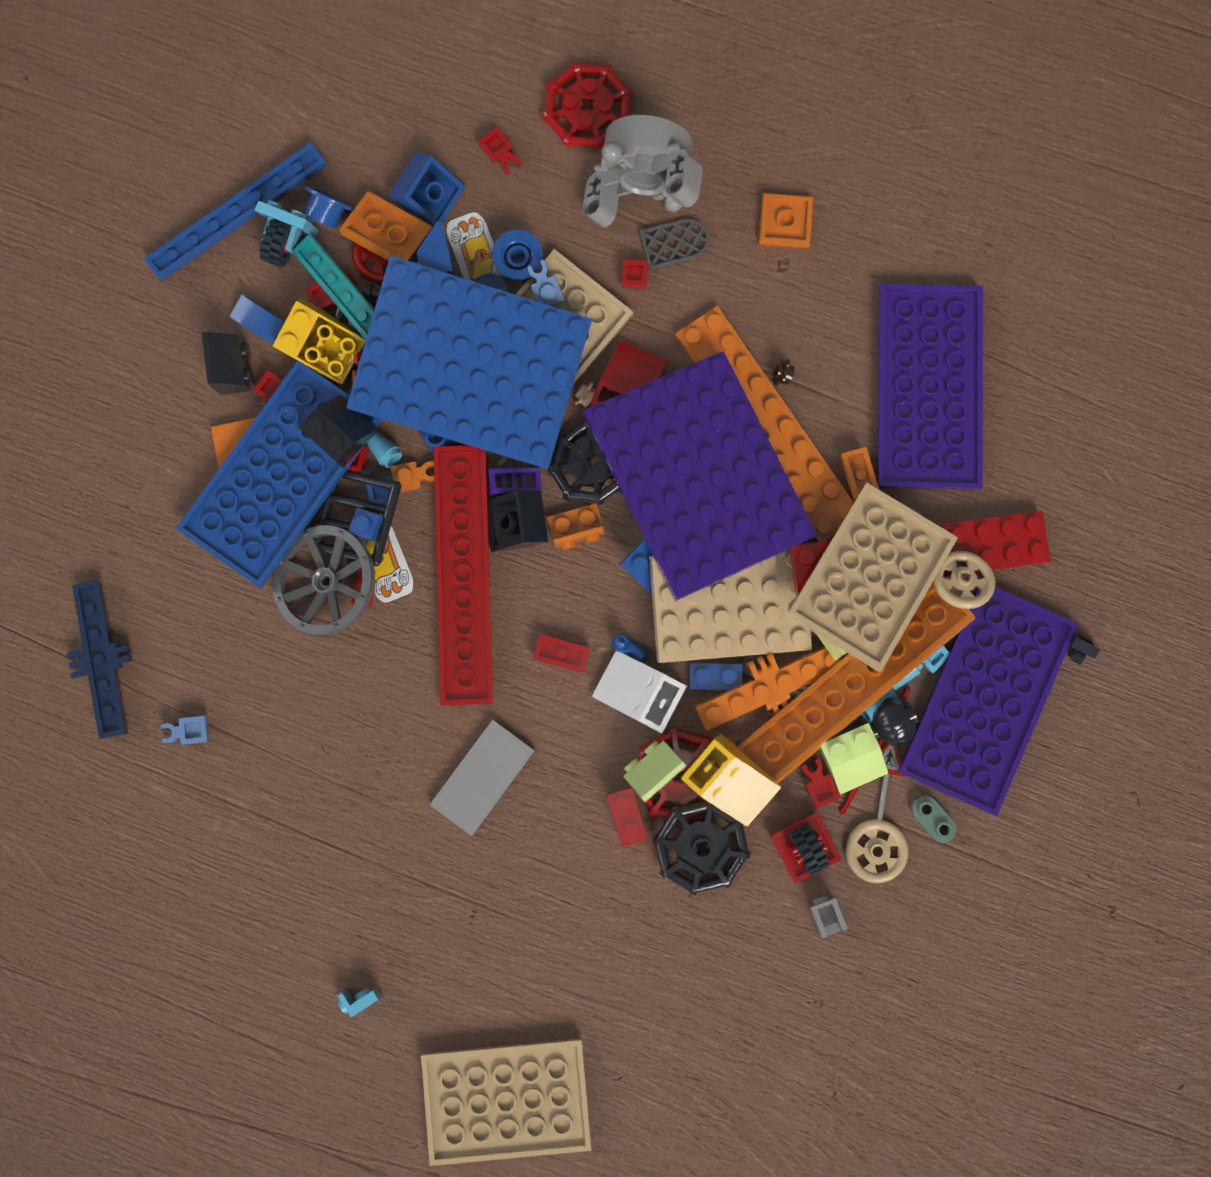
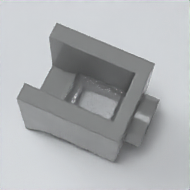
[809,895,848,938]

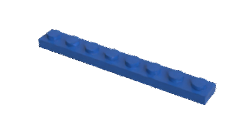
[144,143,327,282]

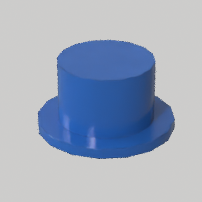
[303,184,353,229]
[492,230,543,280]

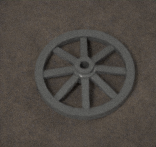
[273,525,375,635]

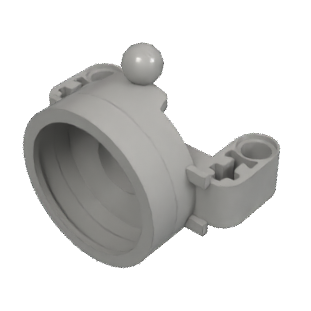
[583,115,703,227]

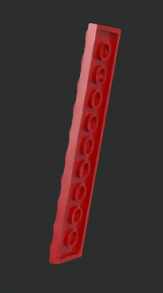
[434,445,494,706]
[789,510,1051,598]

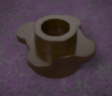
[773,359,795,386]

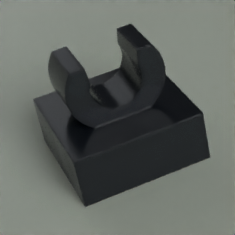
[1069,633,1100,665]

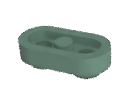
[911,796,957,843]

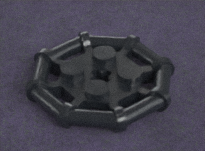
[548,417,620,505]
[652,800,751,896]

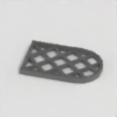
[640,219,709,270]

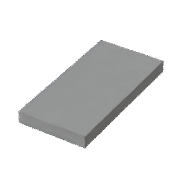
[430,720,535,836]

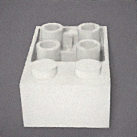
[592,651,687,733]

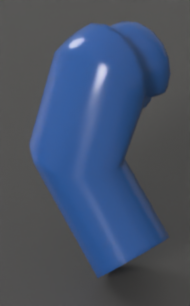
[612,634,648,662]

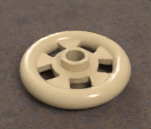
[933,551,995,609]
[845,819,909,883]

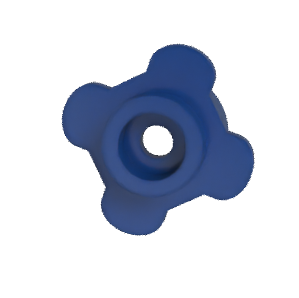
[421,432,452,454]

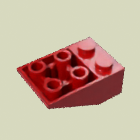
[590,341,668,407]

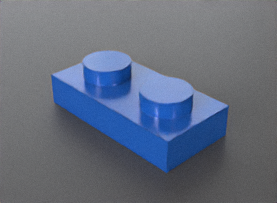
[689,663,742,691]

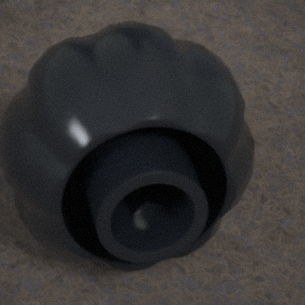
[870,697,919,746]

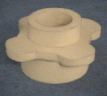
[574,382,596,407]

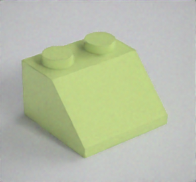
[819,723,888,795]
[623,741,686,802]

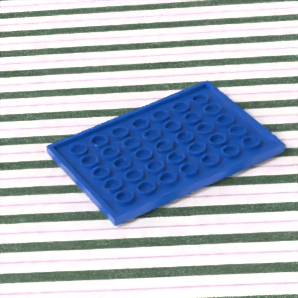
[346,255,592,469]

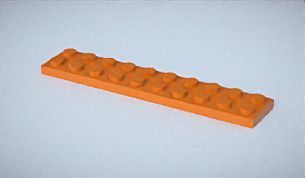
[675,306,854,542]
[737,584,975,783]

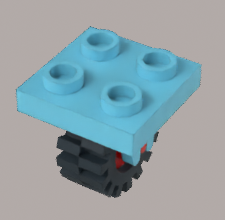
[255,200,319,268]

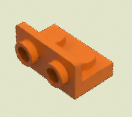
[547,503,605,550]

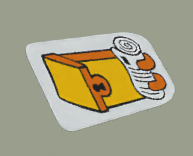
[447,212,502,281]
[357,526,413,603]

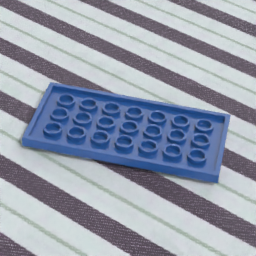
[176,361,383,589]

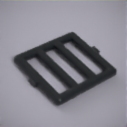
[315,470,402,567]

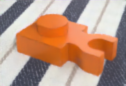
[390,461,435,493]

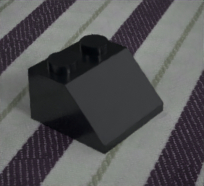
[202,332,254,395]
[299,395,378,468]
[488,490,548,552]

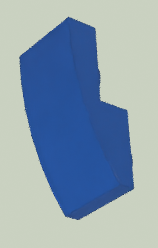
[230,294,285,344]

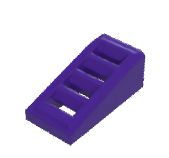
[487,467,542,497]

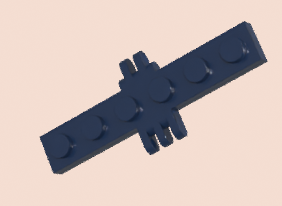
[67,580,132,739]

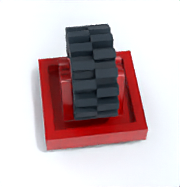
[769,811,842,884]

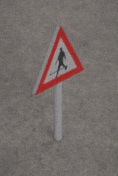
[877,744,906,821]

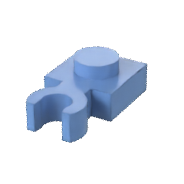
[527,260,564,305]
[161,715,210,745]

